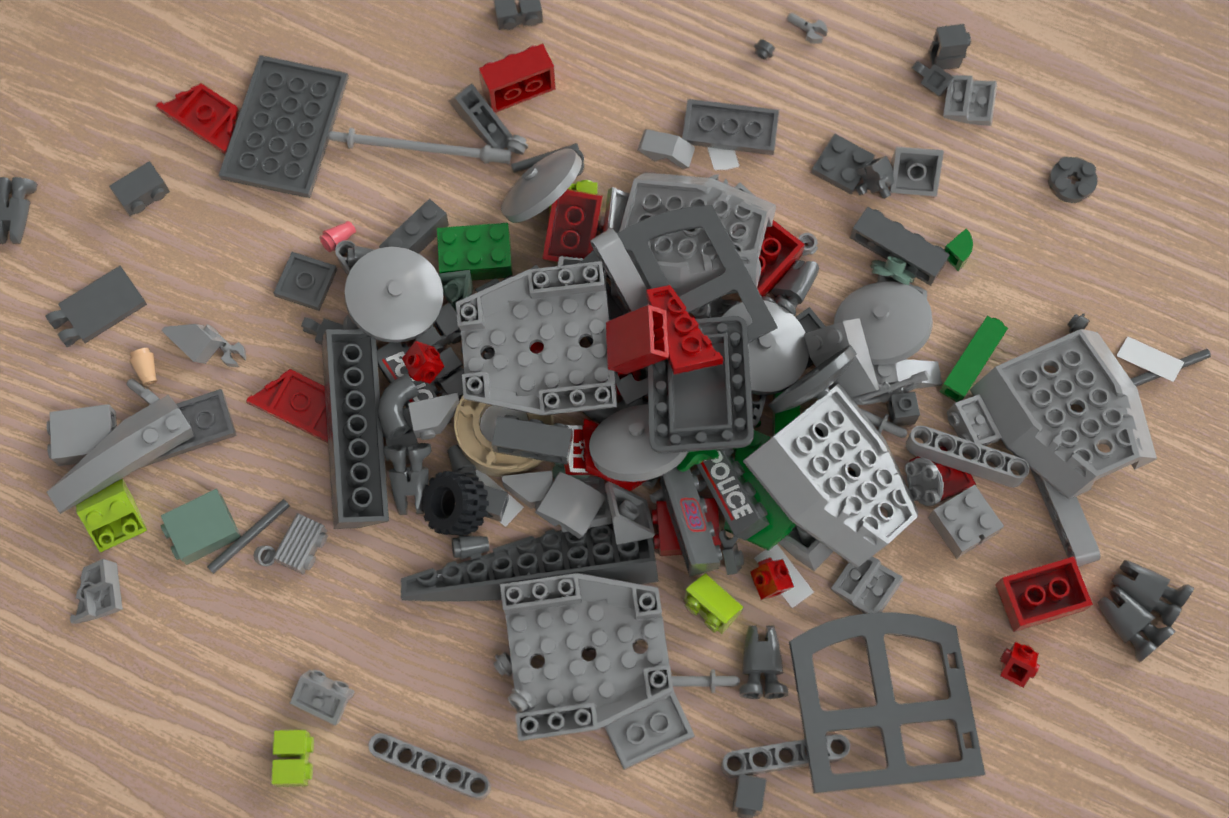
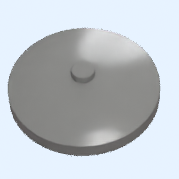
[501,149,582,223]
[345,247,443,343]
[834,281,933,365]
[722,300,809,395]
[589,404,688,482]

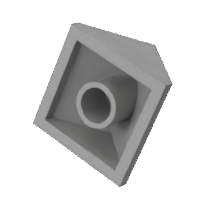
[890,146,944,196]
[605,481,655,544]

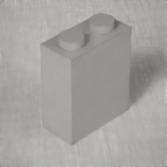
[47,404,117,466]

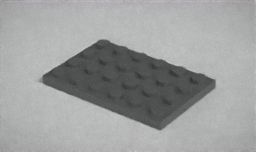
[219,55,349,198]

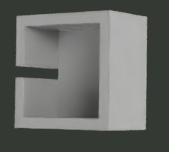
[928,485,1004,559]

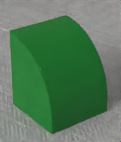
[944,228,973,271]

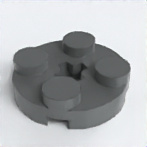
[1049,157,1098,203]

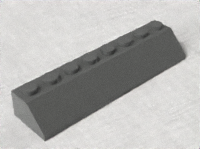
[321,329,389,529]

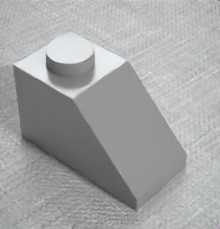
[161,324,223,364]
[408,393,460,440]
[502,471,553,509]

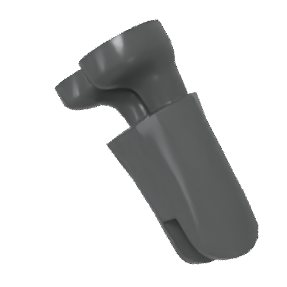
[0,177,37,244]
[762,260,819,316]
[384,443,432,515]
[1112,560,1194,627]
[1097,586,1176,663]
[739,625,788,699]

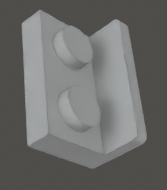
[947,394,1002,446]
[290,670,355,726]

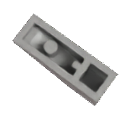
[873,359,942,389]

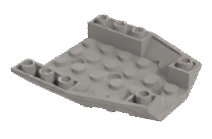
[611,172,776,296]
[456,261,617,416]
[970,329,1157,500]
[743,383,919,568]
[500,573,673,741]

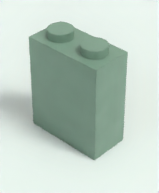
[161,489,241,565]

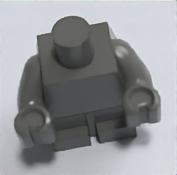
[856,156,894,199]

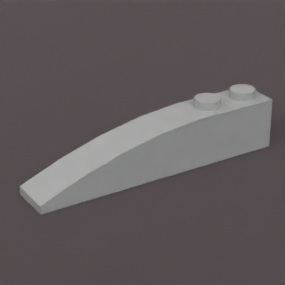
[47,394,195,514]

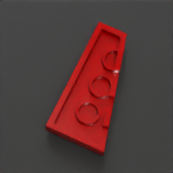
[646,285,723,375]

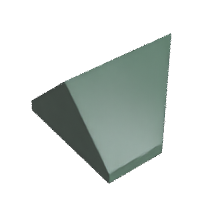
[438,270,474,313]

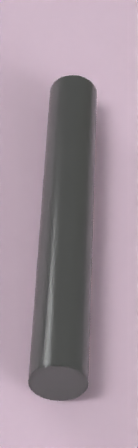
[511,143,579,173]

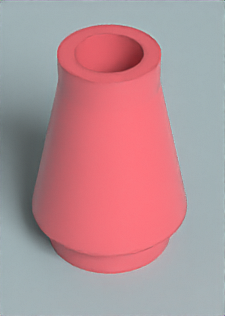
[319,221,356,252]

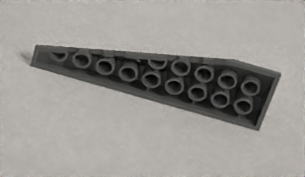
[401,524,659,602]

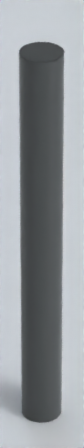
[1131,349,1211,387]
[207,499,290,574]

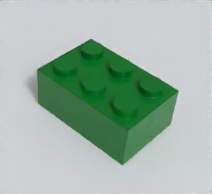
[437,223,513,281]

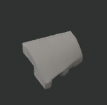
[70,559,123,624]

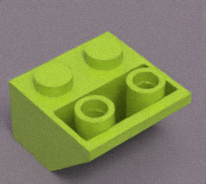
[76,478,147,553]
[684,573,744,634]

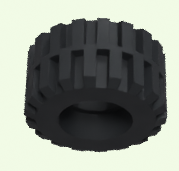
[422,471,489,535]

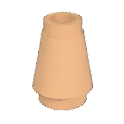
[129,348,157,386]

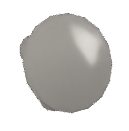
[905,458,944,506]

